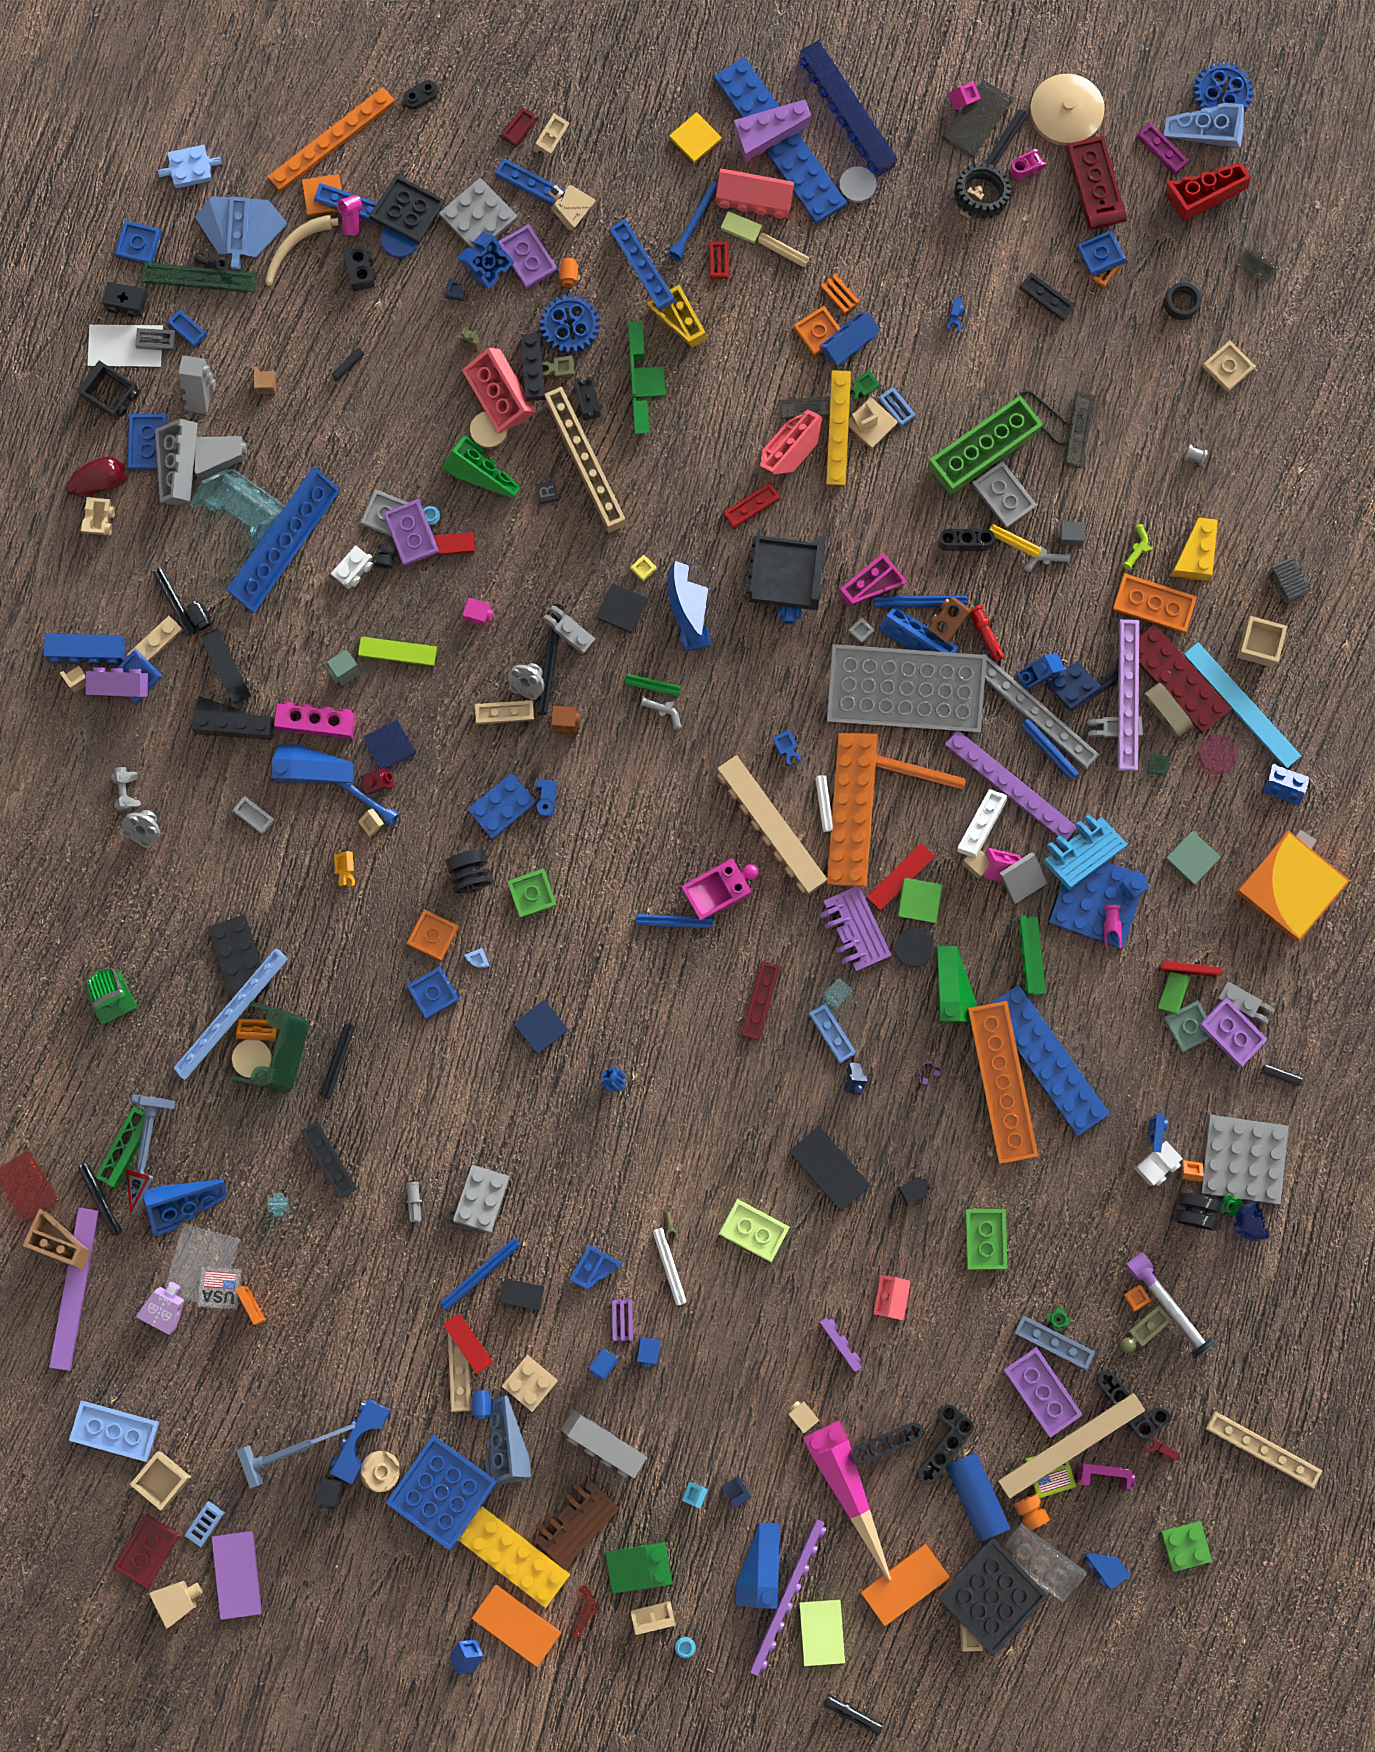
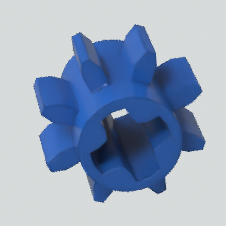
[778,606,802,624]
[601,1067,626,1093]

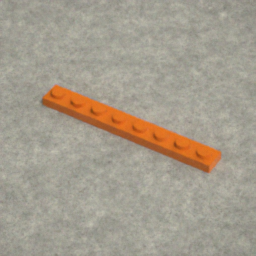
[267,87,395,193]

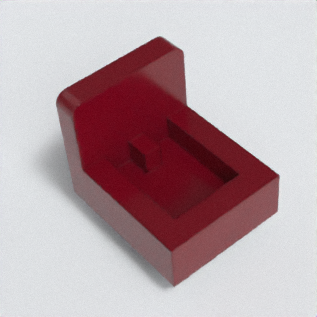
[360,768,394,795]

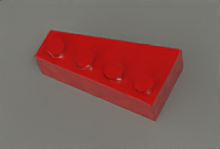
[1165,163,1251,222]

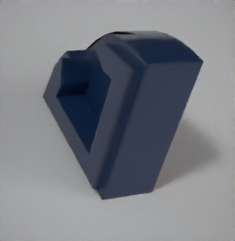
[445,278,465,301]

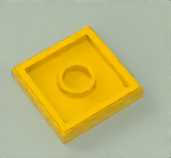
[669,112,722,164]

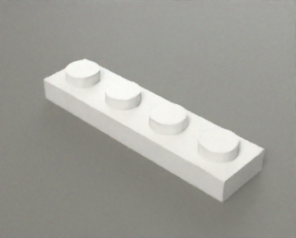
[958,789,1007,858]

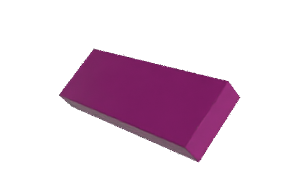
[1136,122,1189,175]

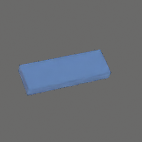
[809,1003,856,1064]

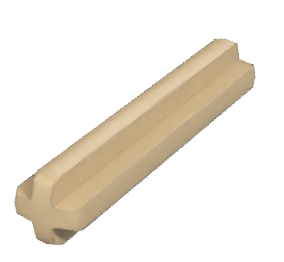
[758,233,809,267]

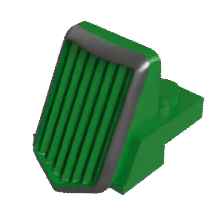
[84,968,138,1025]

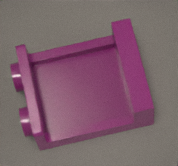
[1076,1462,1135,1491]

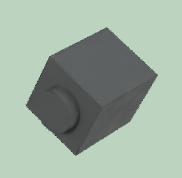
[1056,521,1085,546]

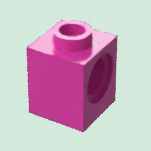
[463,597,494,627]

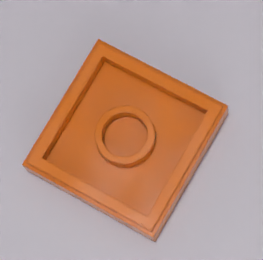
[302,174,342,217]
[793,306,840,357]
[406,909,459,962]
[235,1286,266,1326]

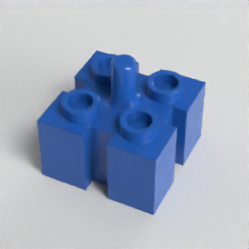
[457,232,515,289]

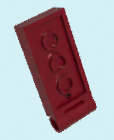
[1066,136,1127,230]

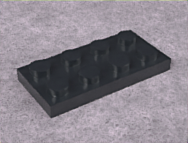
[208,914,270,999]

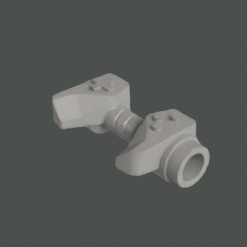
[111,767,141,811]

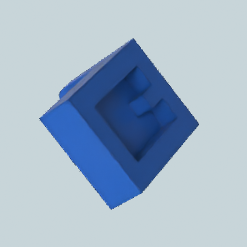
[680,626,711,651]

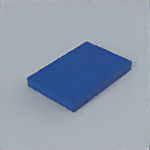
[127,414,168,470]

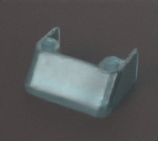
[190,469,285,549]

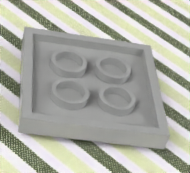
[439,178,518,249]

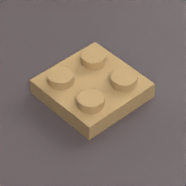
[502,1355,558,1412]

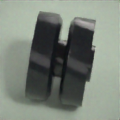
[1173,1193,1222,1231]

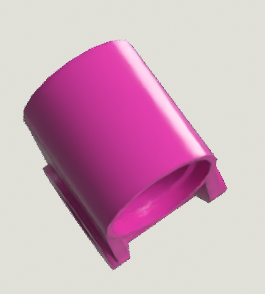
[1009,149,1047,181]

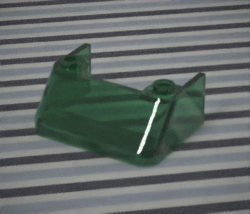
[230,1002,310,1093]

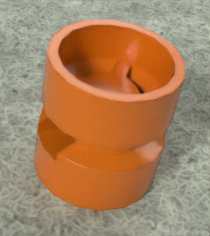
[1014,1493,1050,1531]

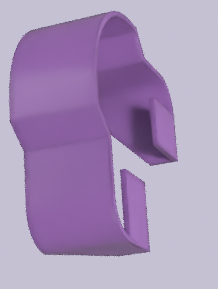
[918,1062,942,1085]

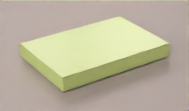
[719,1199,790,1262]
[799,1600,845,1666]

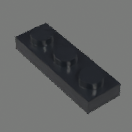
[1019,272,1076,322]

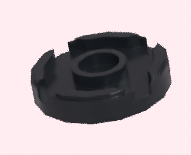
[894,928,933,967]

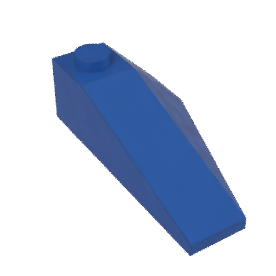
[272,744,354,783]
[143,1179,227,1236]
[736,1523,780,1609]

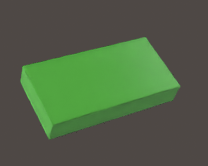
[1158,972,1190,1014]

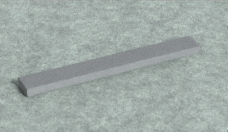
[983,654,1099,770]

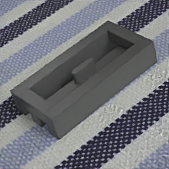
[135,328,176,351]

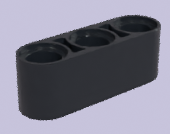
[938,529,995,551]

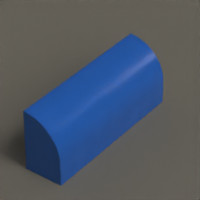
[946,1452,1011,1541]

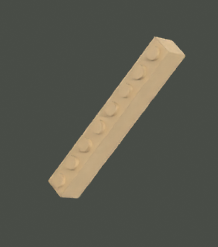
[544,387,626,534]
[716,755,827,896]

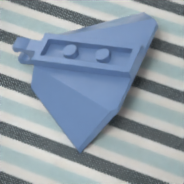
[195,196,288,270]

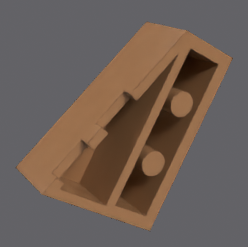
[23,1209,91,1270]

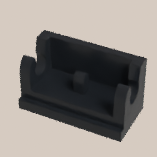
[574,376,602,421]

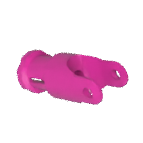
[1103,905,1122,950]

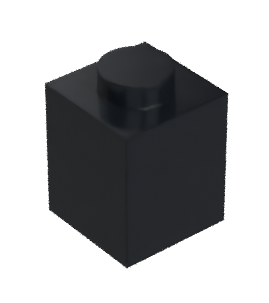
[898,1176,930,1205]

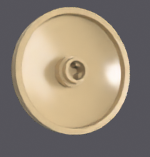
[1030,74,1104,146]

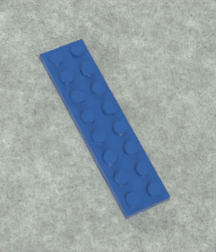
[226,467,340,613]
[991,985,1110,1136]

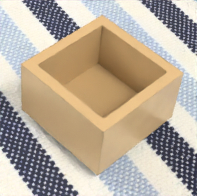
[1236,616,1288,668]
[130,1451,191,1511]

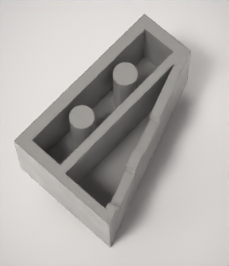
[179,355,216,415]

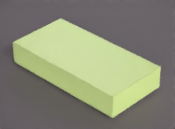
[721,211,762,244]

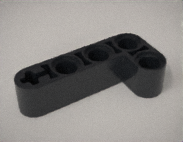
[200,628,251,705]
[1096,1371,1170,1438]
[917,1404,974,1484]

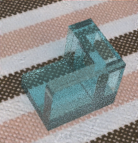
[822,978,853,1010]

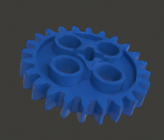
[1193,62,1254,111]
[539,294,600,355]

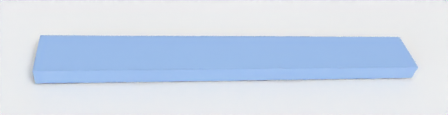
[174,948,288,1080]

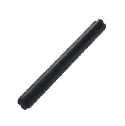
[537,603,563,715]

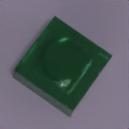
[1147,753,1171,777]

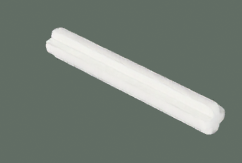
[653,1228,686,1306]

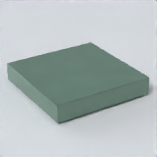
[1166,831,1221,885]
[1163,1000,1210,1053]

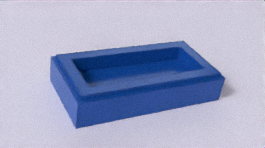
[167,309,208,348]

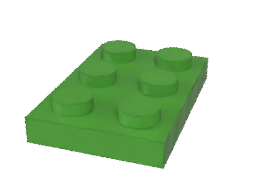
[965,1209,1008,1270]

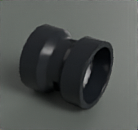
[374,544,396,569]

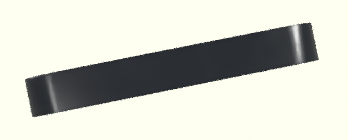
[849,1422,924,1464]

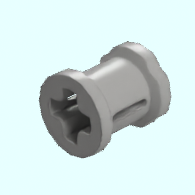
[1184,444,1208,466]

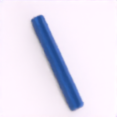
[1021,719,1079,780]
[636,914,713,928]

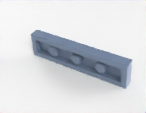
[1014,1315,1095,1370]

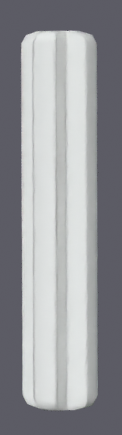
[816,775,833,832]

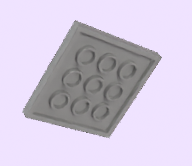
[1200,1115,1289,1205]

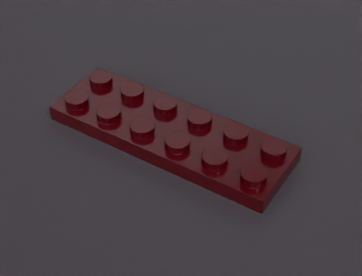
[1139,624,1232,734]

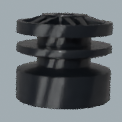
[445,849,493,894]

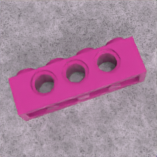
[274,702,356,740]

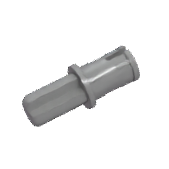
[406,1182,422,1222]

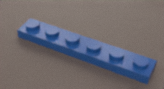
[609,219,676,311]

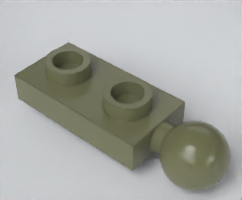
[1120,1305,1172,1354]

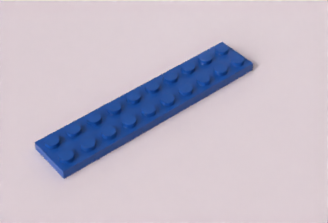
[714,57,847,224]

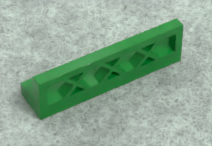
[1017,915,1046,996]
[95,1107,155,1188]

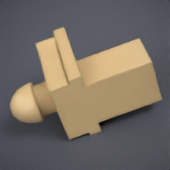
[960,186,984,218]

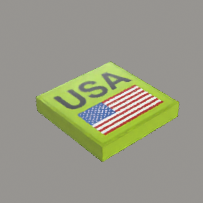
[1025,1455,1076,1498]

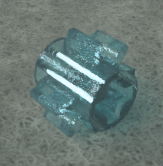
[267,1193,289,1217]

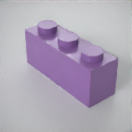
[86,667,148,697]

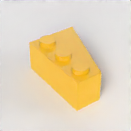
[647,285,708,348]
[1170,518,1218,581]

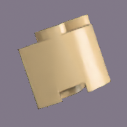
[81,497,115,535]

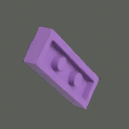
[819,1318,862,1372]

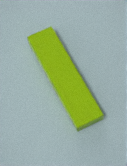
[358,637,437,667]

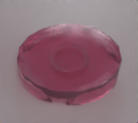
[1198,735,1238,774]

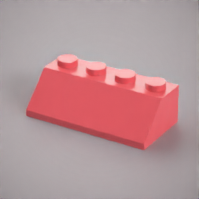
[715,168,794,219]
[462,348,536,433]

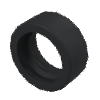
[1164,282,1202,320]

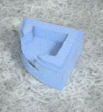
[464,948,490,968]

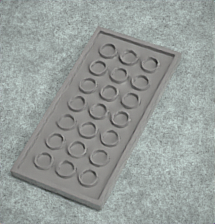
[827,644,987,732]

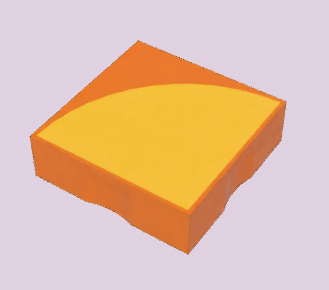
[1236,831,1350,942]

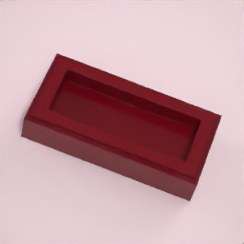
[501,107,538,147]

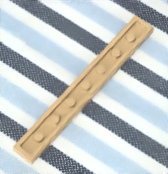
[998,1393,1145,1498]

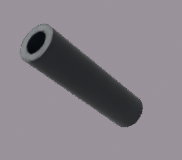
[331,348,365,381]
[1262,1063,1303,1086]

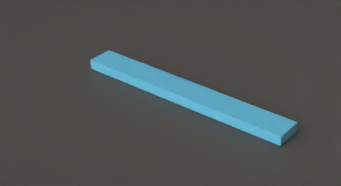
[1184,642,1301,769]

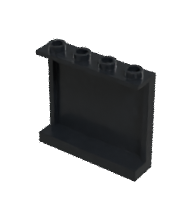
[746,529,826,610]

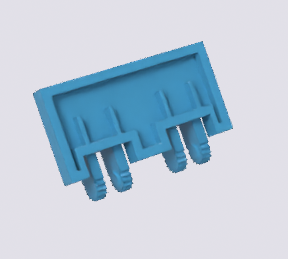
[1043,815,1128,891]

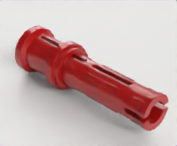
[969,605,1005,662]

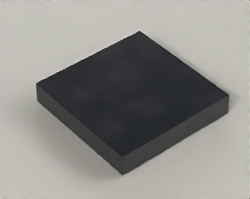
[597,583,647,634]

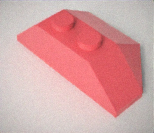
[760,410,822,474]

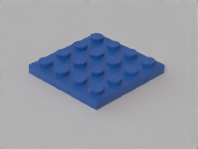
[1048,862,1147,949]
[386,1435,498,1551]

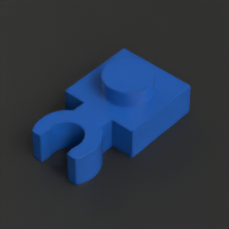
[772,730,801,767]

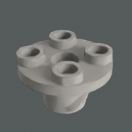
[508,663,544,700]
[122,810,160,848]

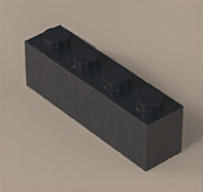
[192,696,274,740]

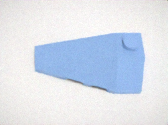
[1164,103,1244,147]

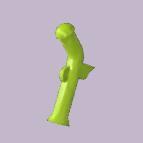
[1122,524,1154,570]

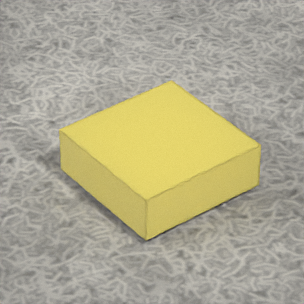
[630,555,657,582]

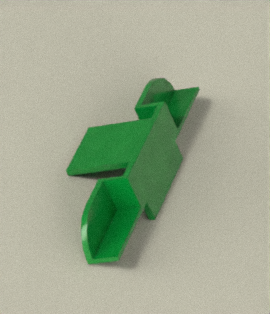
[628,321,666,434]

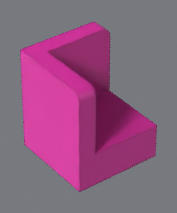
[948,81,981,110]

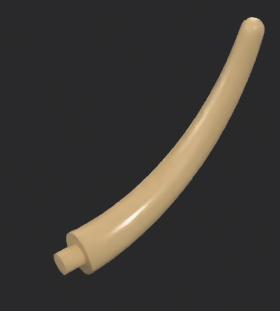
[265,215,339,286]

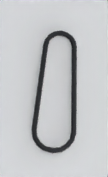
[1019,390,1074,445]

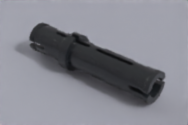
[824,1694,884,1736]

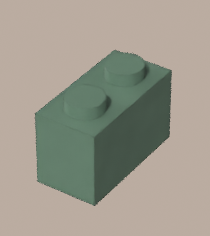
[327,649,361,686]

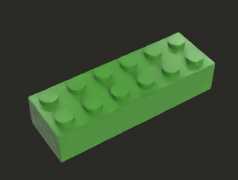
[927,396,1043,496]

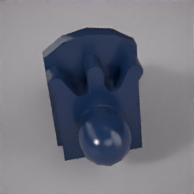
[844,1063,867,1095]

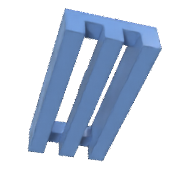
[878,387,916,428]

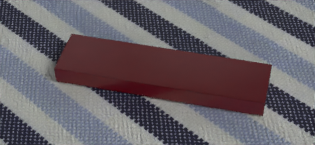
[740,961,781,1041]

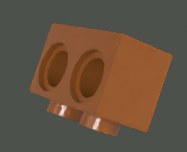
[929,597,972,643]
[551,706,581,735]

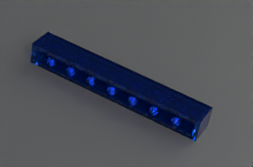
[798,40,897,177]

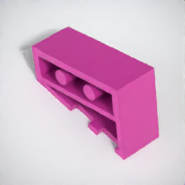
[836,553,908,607]

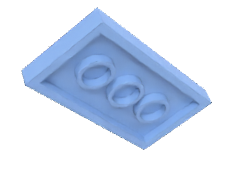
[69,1401,160,1462]

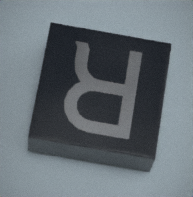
[536,481,558,504]

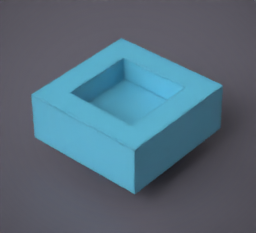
[682,1482,708,1509]

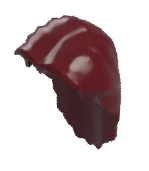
[65,457,127,497]

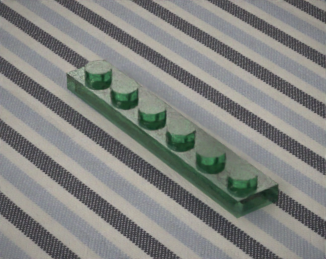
[142,262,257,293]

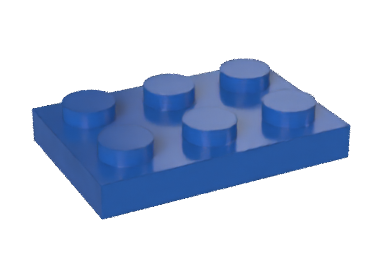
[467,773,537,840]

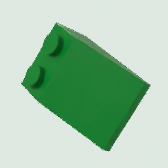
[605,1541,672,1593]

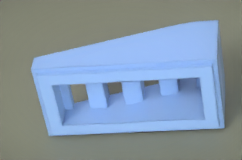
[185,1501,225,1547]

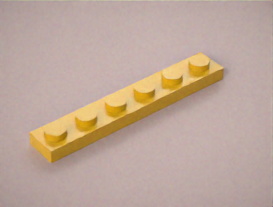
[827,370,851,486]

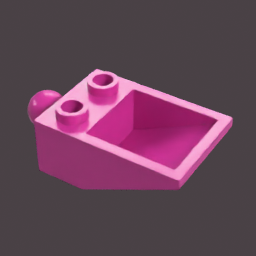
[681,858,758,921]

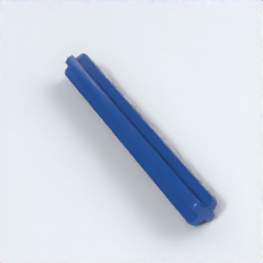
[873,596,968,607]
[440,1238,520,1310]

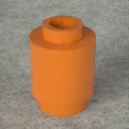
[559,258,578,288]

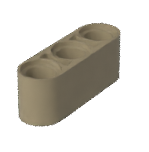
[1143,683,1193,738]

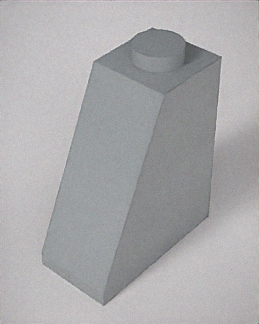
[195,436,247,479]

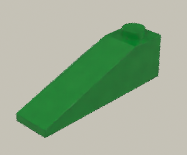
[442,435,520,498]
[937,946,977,1024]

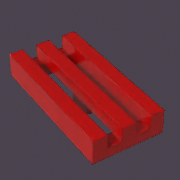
[710,241,729,279]

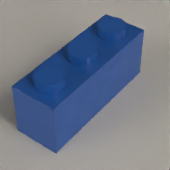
[819,311,880,366]

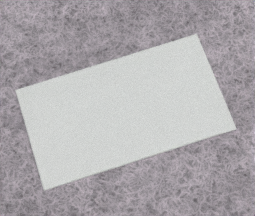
[88,325,163,367]

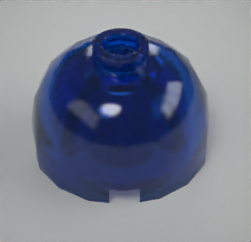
[1234,1201,1270,1242]

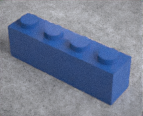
[44,633,126,665]

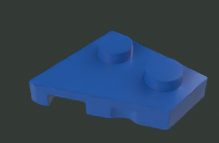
[1148,1114,1168,1153]
[570,1245,623,1289]

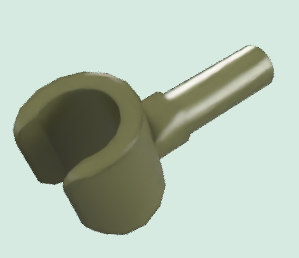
[666,1212,678,1240]

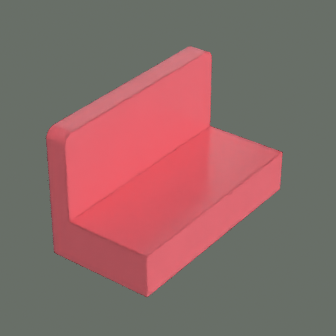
[873,1275,910,1320]

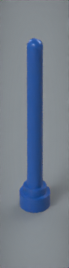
[668,182,718,260]
[337,783,399,826]

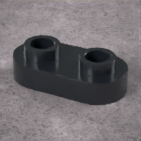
[403,80,438,110]

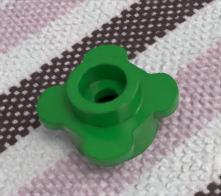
[1221,1194,1242,1216]
[1046,1307,1070,1331]

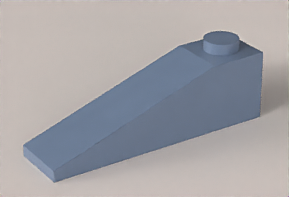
[485,1396,531,1485]

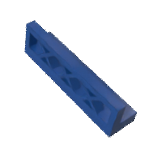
[879,606,958,653]

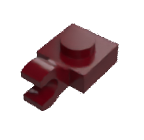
[1142,1437,1180,1462]

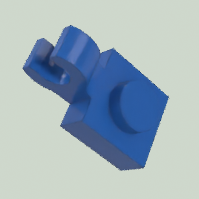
[946,297,964,334]

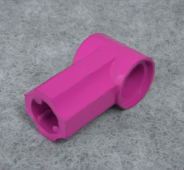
[337,195,362,236]

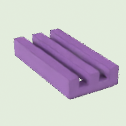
[612,1300,633,1341]

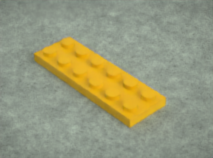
[458,1506,570,1608]

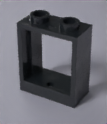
[77,360,139,420]

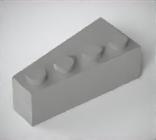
[155,419,198,506]
[561,1409,647,1478]

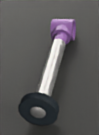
[1125,1252,1216,1359]

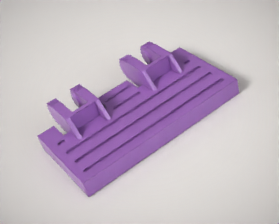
[819,887,892,972]

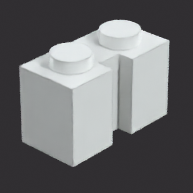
[1134,1141,1183,1186]

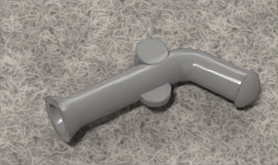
[1024,545,1070,572]
[640,696,682,730]

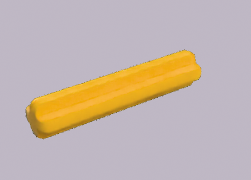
[990,525,1041,558]

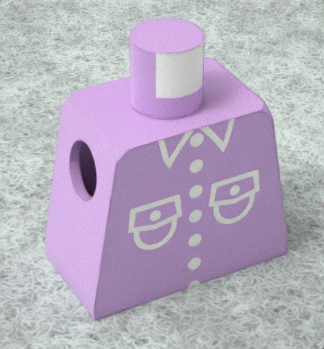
[136,1282,184,1335]

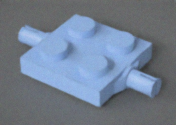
[158,145,222,188]

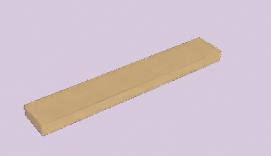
[1205,1411,1322,1489]

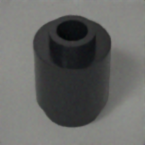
[186,601,212,631]

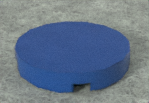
[381,228,418,259]

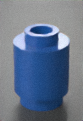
[471,1390,491,1420]

